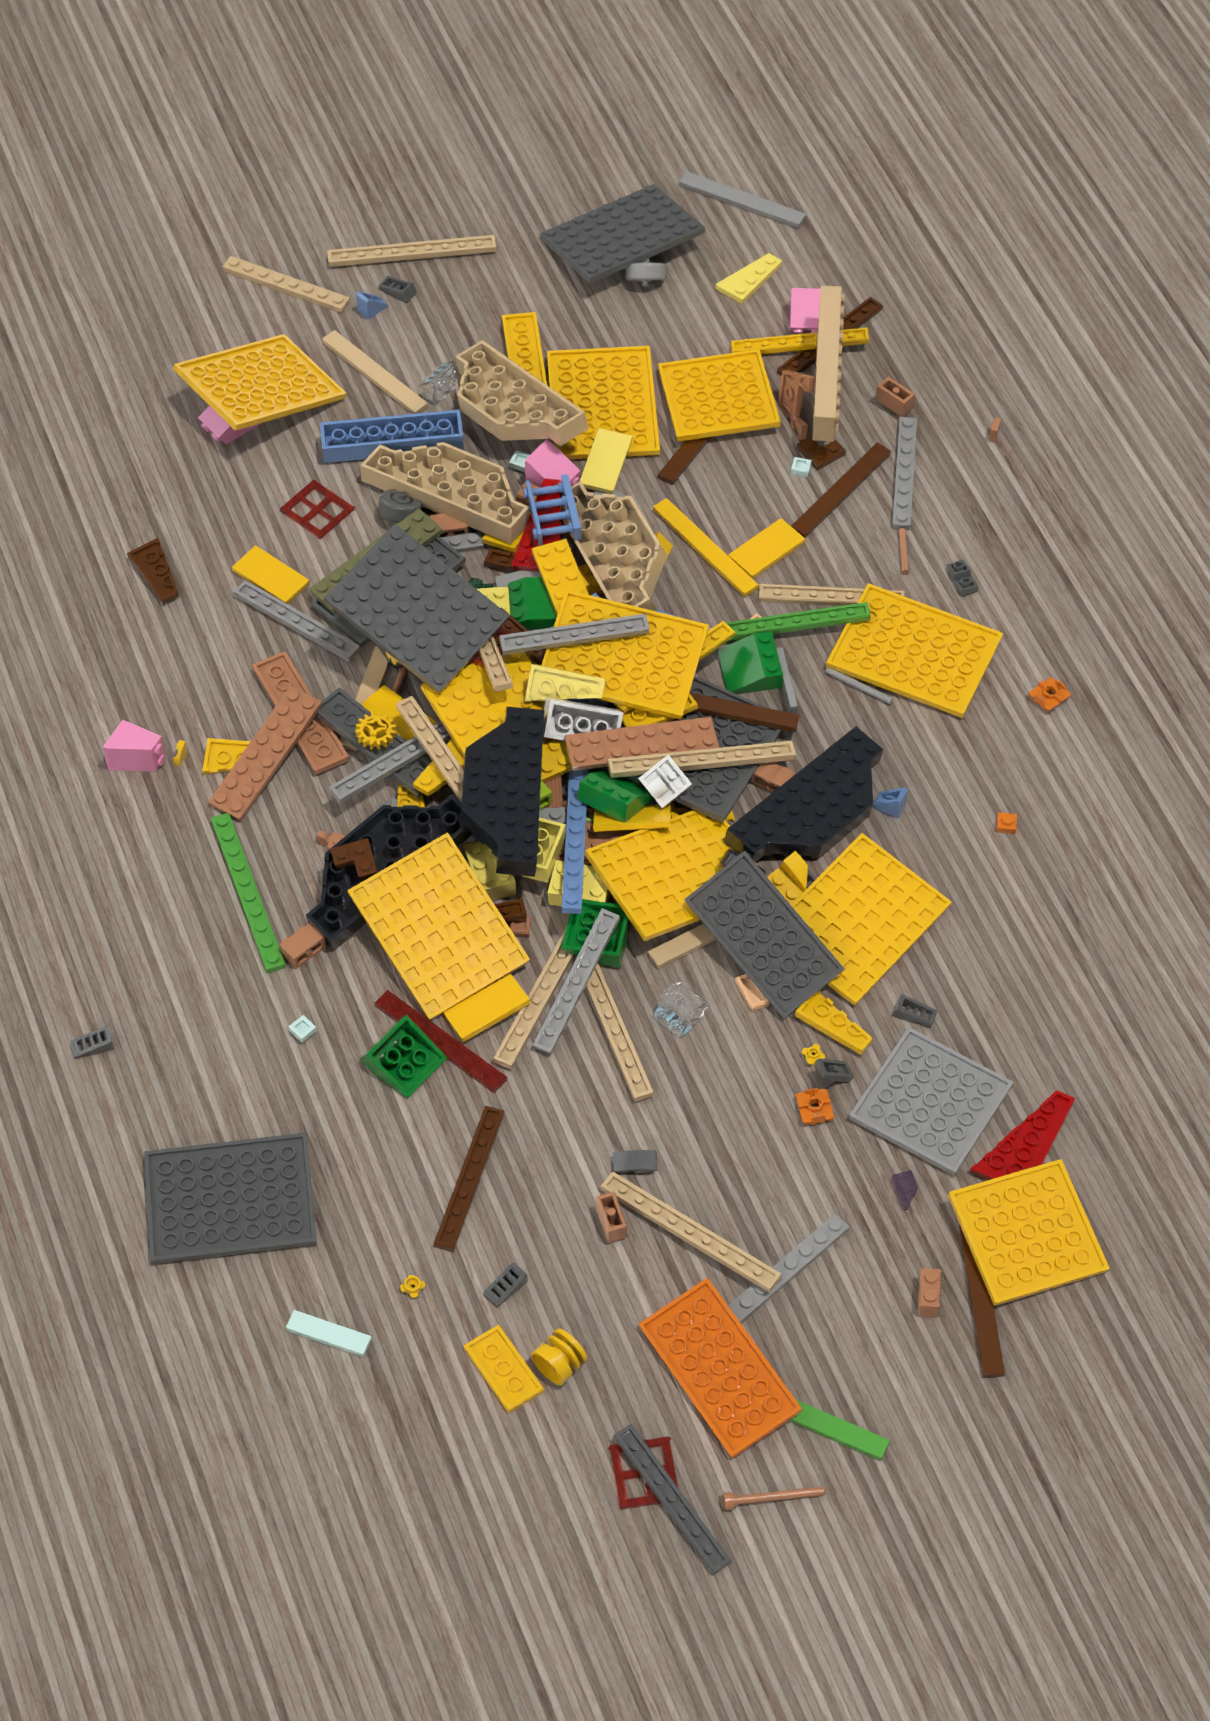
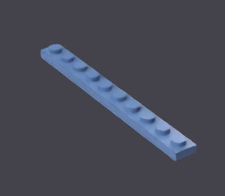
[562,770,588,914]

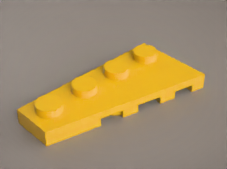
[202,738,251,775]
[413,739,464,796]

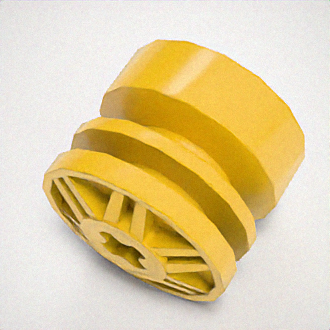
[531,1328,588,1386]

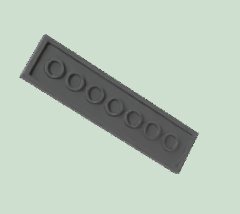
[316,687,432,798]

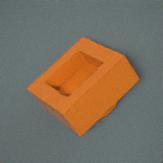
[996,812,1017,834]

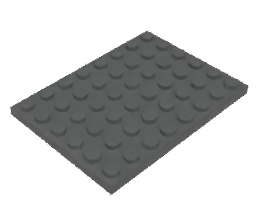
[540,184,706,284]
[323,524,510,694]
[623,676,783,823]
[144,1132,317,1264]

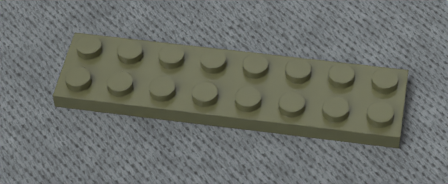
[309,509,443,614]

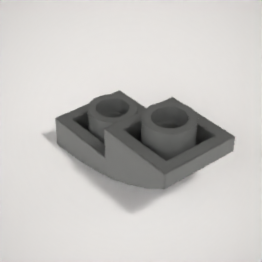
[947,560,978,596]
[613,1150,657,1174]

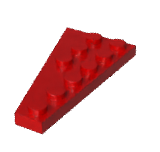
[511,478,562,572]
[970,1090,1075,1180]

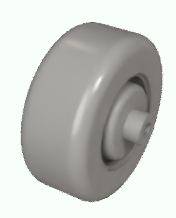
[625,258,666,286]

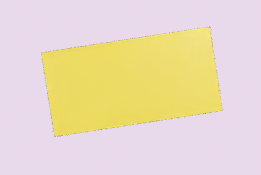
[580,428,632,494]

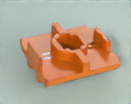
[1028,677,1071,712]
[795,1088,834,1125]

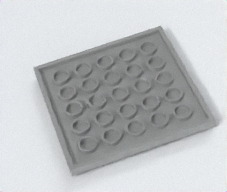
[849,1027,1014,1176]

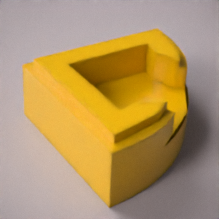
[173,740,188,767]

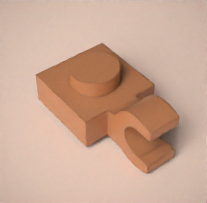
[316,830,345,851]

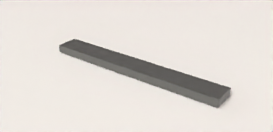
[614,1424,731,1575]

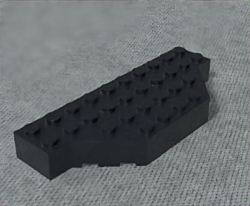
[460,707,544,877]
[724,726,884,862]
[305,794,473,950]

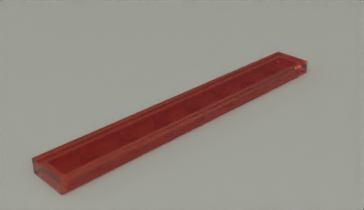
[375,990,507,1094]

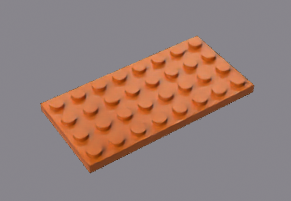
[638,1277,803,1459]

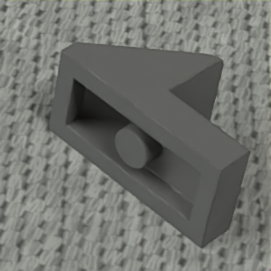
[816,1058,854,1089]

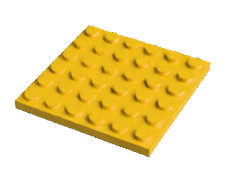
[658,349,781,442]
[948,1159,1110,1306]

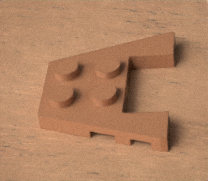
[778,370,816,440]

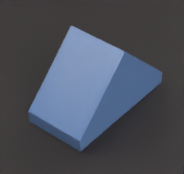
[356,291,388,320]
[872,787,908,818]

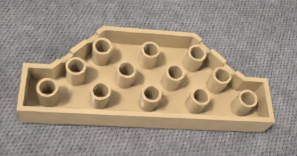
[812,286,845,441]
[455,340,588,446]
[360,442,530,544]
[561,481,667,611]

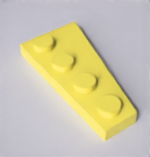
[715,253,783,304]
[525,664,606,701]

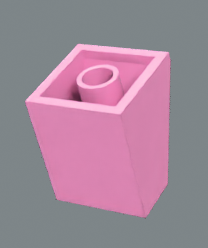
[790,288,820,335]
[198,406,261,445]
[525,439,580,487]
[103,720,166,772]

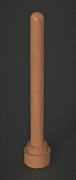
[722,1487,826,1510]

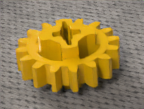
[355,712,396,750]

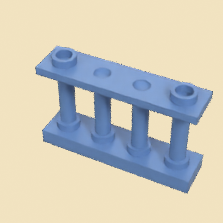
[523,474,582,546]

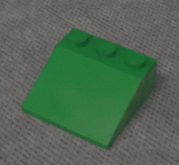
[508,577,557,631]
[717,631,783,694]
[577,771,654,823]
[561,899,631,968]
[360,1015,447,1099]

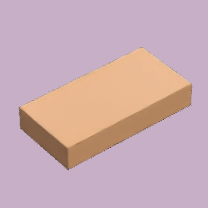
[735,974,769,1012]

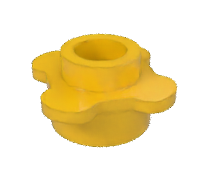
[802,1044,825,1065]
[400,1275,425,1298]

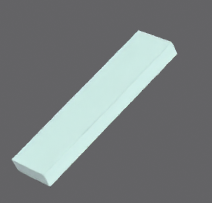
[286,1310,372,1357]

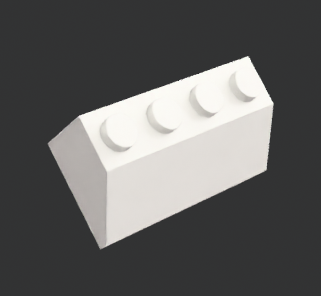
[543,697,623,740]

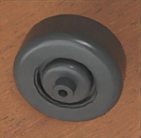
[378,489,422,523]

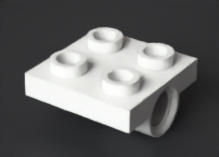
[638,755,692,808]

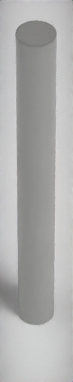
[825,668,893,704]

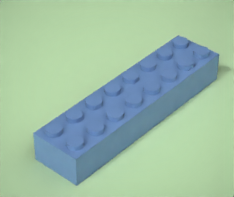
[320,410,464,463]

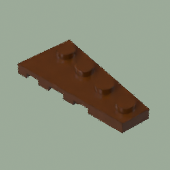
[127,538,179,604]

